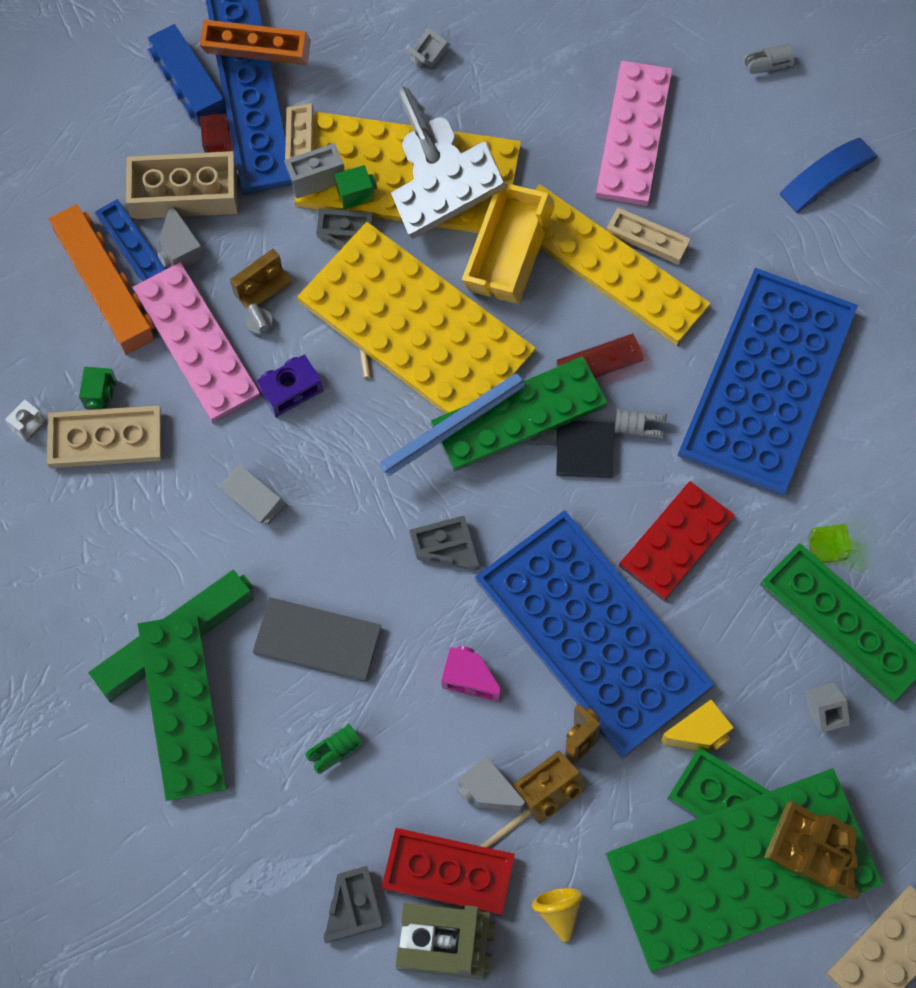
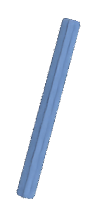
[380,374,525,476]

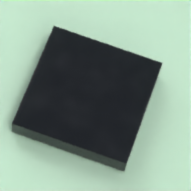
[556,421,614,478]

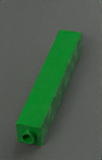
[88,569,254,702]

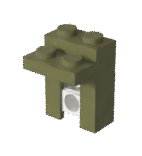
[396,903,495,980]

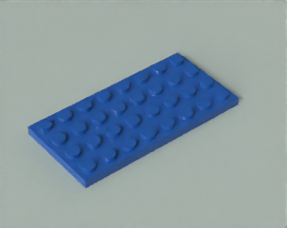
[678,268,858,497]
[475,510,714,759]

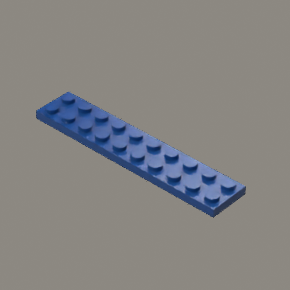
[206,0,293,194]

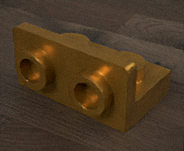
[230,248,292,310]
[565,704,600,765]
[511,750,586,823]

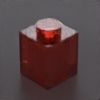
[200,114,231,153]

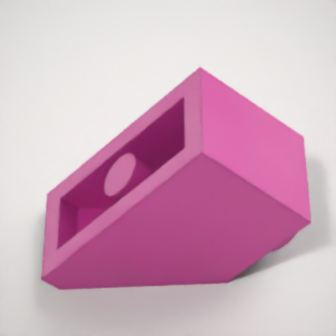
[441,646,501,702]

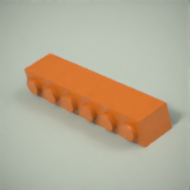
[48,204,155,355]

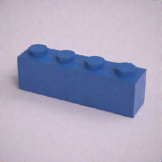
[147,24,227,127]

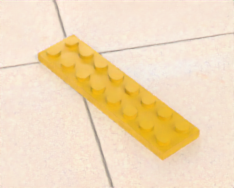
[535,184,711,346]

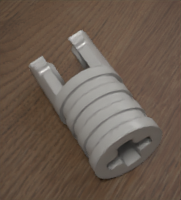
[742,44,794,74]
[614,408,667,439]

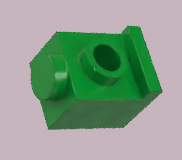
[79,367,117,410]

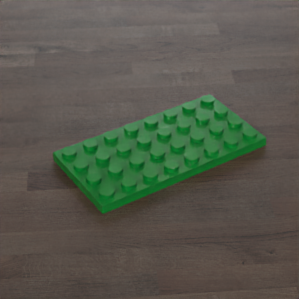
[605,768,883,972]

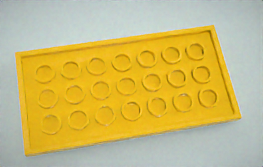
[295,112,521,233]
[297,222,536,414]

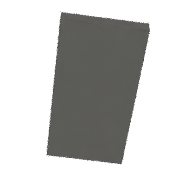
[253,597,382,682]

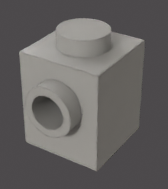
[806,682,850,733]

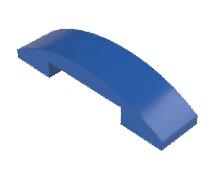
[780,138,878,213]

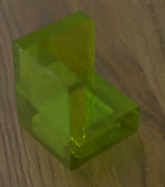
[807,524,852,563]

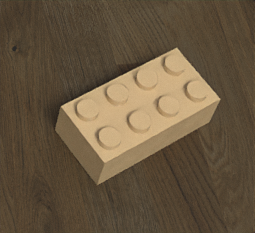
[126,151,238,219]

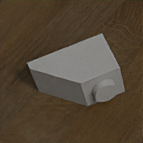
[157,207,202,269]
[458,756,525,812]

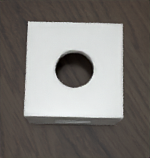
[5,400,45,441]

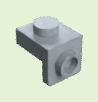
[406,27,451,69]

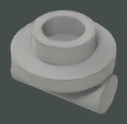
[245,303,273,335]

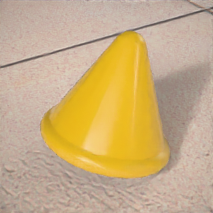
[532,888,583,942]

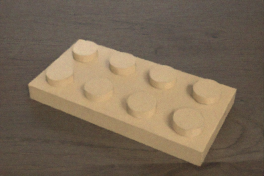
[47,405,162,468]
[825,885,916,988]

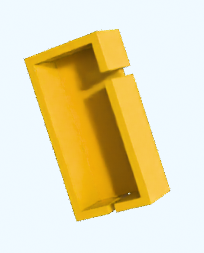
[462,183,555,304]

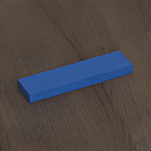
[95,199,166,282]

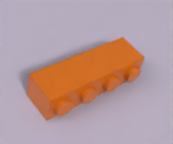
[200,20,311,65]

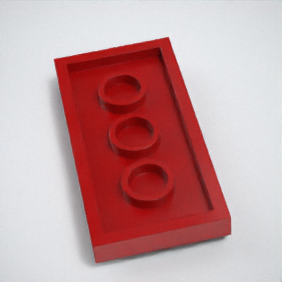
[619,481,735,601]
[381,827,515,916]

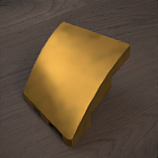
[764,801,859,900]

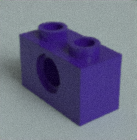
[256,354,323,418]

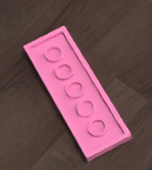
[595,60,672,207]
[132,262,261,423]

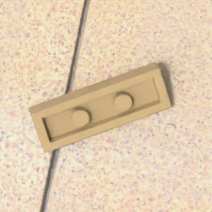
[285,103,315,160]
[606,207,691,265]

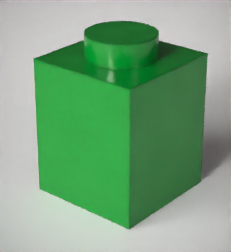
[334,165,377,210]

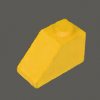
[661,700,733,751]

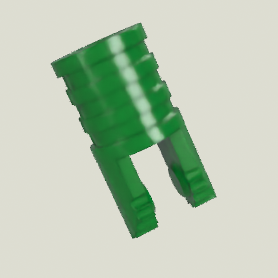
[305,723,363,774]

